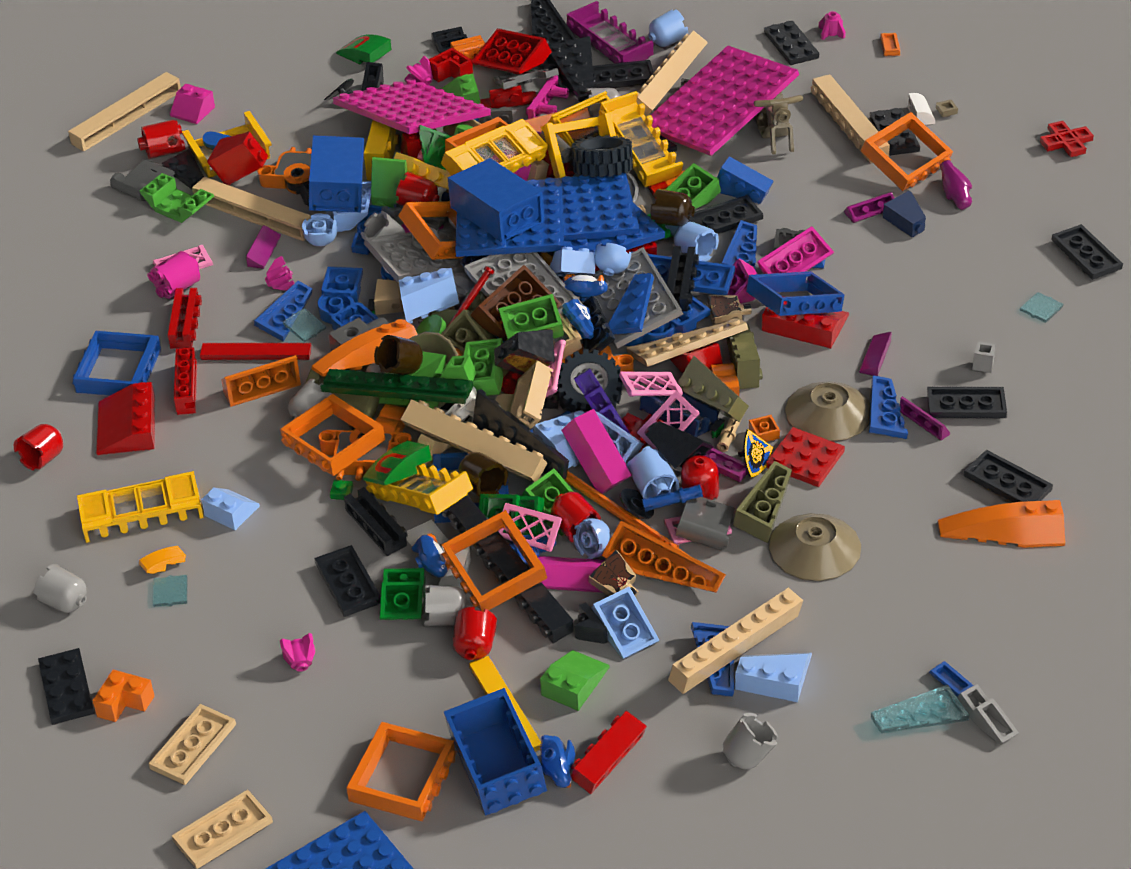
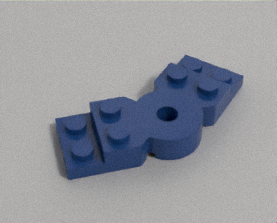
[318,267,378,330]
[625,297,710,346]

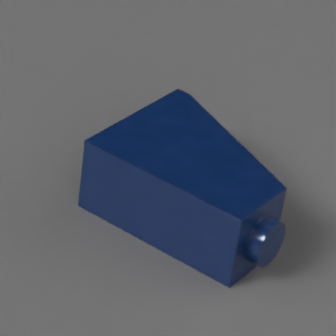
[883,191,926,237]

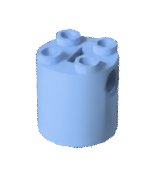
[627,446,679,499]

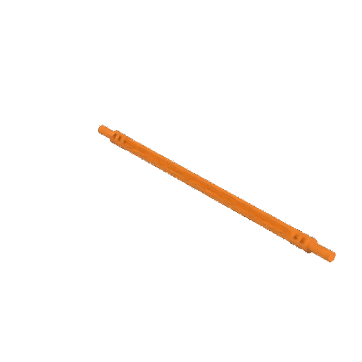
[564,471,690,556]

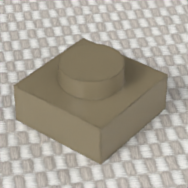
[936,100,958,117]

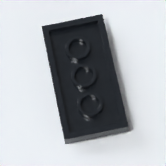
[764,20,819,65]
[869,108,920,156]
[688,195,763,234]
[1051,224,1123,280]
[927,387,1007,418]
[964,450,1053,503]
[314,545,381,617]
[38,648,94,725]

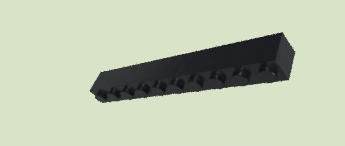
[441,495,574,643]

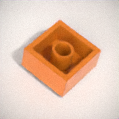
[749,415,780,442]

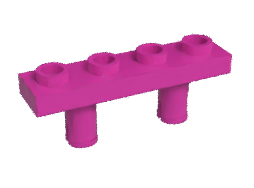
[526,75,569,119]

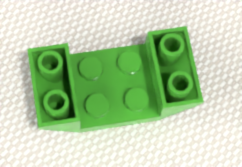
[140,173,214,223]

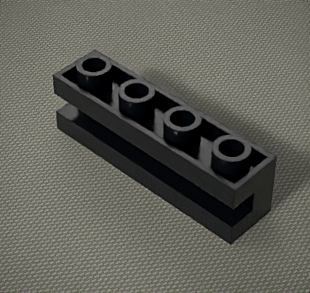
[667,246,699,312]
[344,487,408,556]

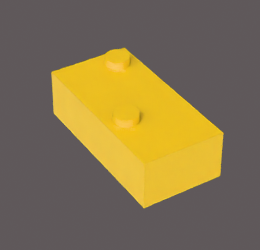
[364,120,399,181]

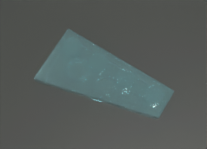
[871,685,969,733]

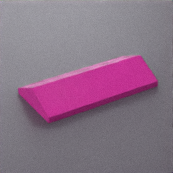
[757,226,834,274]
[561,409,632,494]
[538,556,605,593]

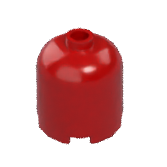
[396,171,440,206]
[13,424,63,471]
[680,455,719,500]
[551,491,601,542]
[453,607,497,660]

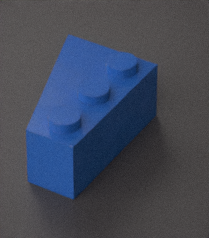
[717,156,774,204]

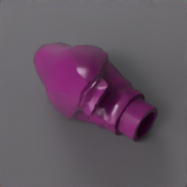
[940,160,972,210]

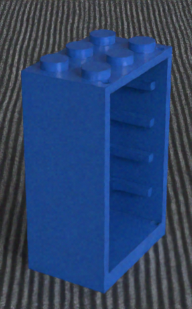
[309,135,364,213]
[448,158,544,242]
[444,688,547,816]

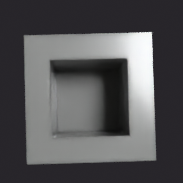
[972,341,996,373]

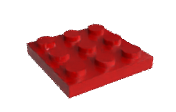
[766,427,845,487]

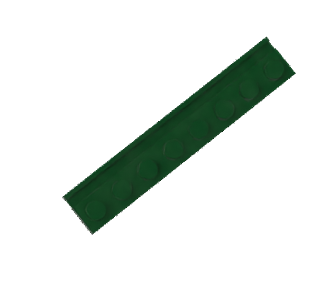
[320,369,473,404]

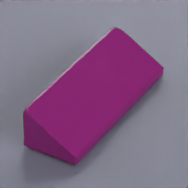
[844,192,894,223]
[246,225,281,269]
[859,332,892,376]
[900,396,950,440]

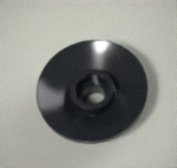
[620,488,654,519]

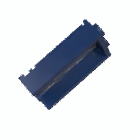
[639,384,719,437]

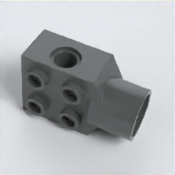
[329,317,389,370]

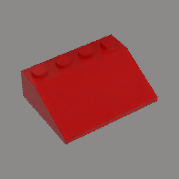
[472,28,552,74]
[762,296,849,349]
[97,382,155,455]

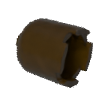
[651,189,695,226]
[374,335,423,375]
[458,452,508,497]

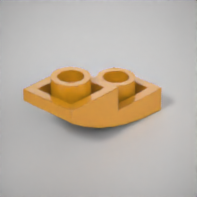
[139,546,186,574]

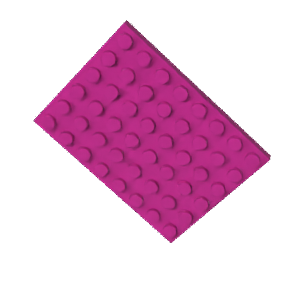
[651,46,799,156]
[333,79,491,134]

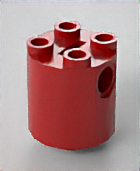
[137,120,186,159]

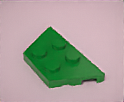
[419,125,480,170]

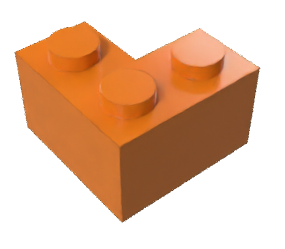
[92,670,154,722]

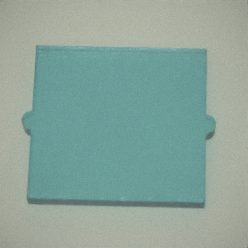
[1020,292,1064,323]
[282,308,326,343]
[153,575,188,607]

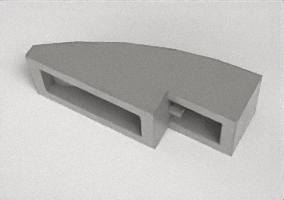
[956,684,1019,744]

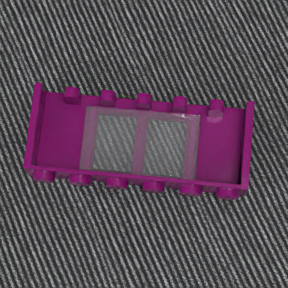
[566,1,654,63]

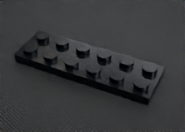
[557,60,655,93]

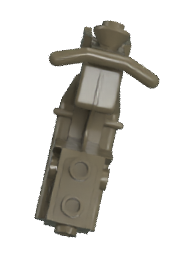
[754,92,803,155]

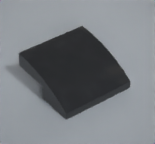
[431,27,467,53]

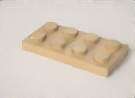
[149,704,236,785]
[172,790,273,869]

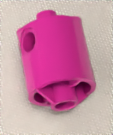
[147,251,200,299]

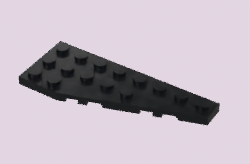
[531,0,576,71]

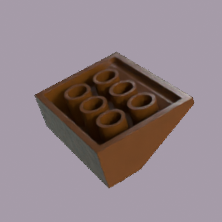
[471,265,562,341]

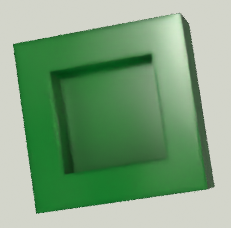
[330,480,354,500]

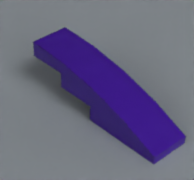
[574,368,631,435]

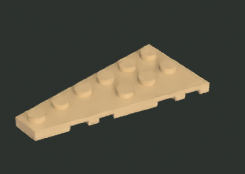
[626,318,748,367]

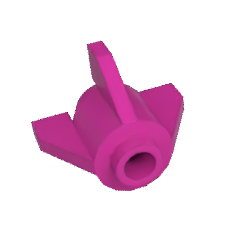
[818,11,846,40]
[404,56,433,86]
[265,256,295,291]
[280,633,315,672]

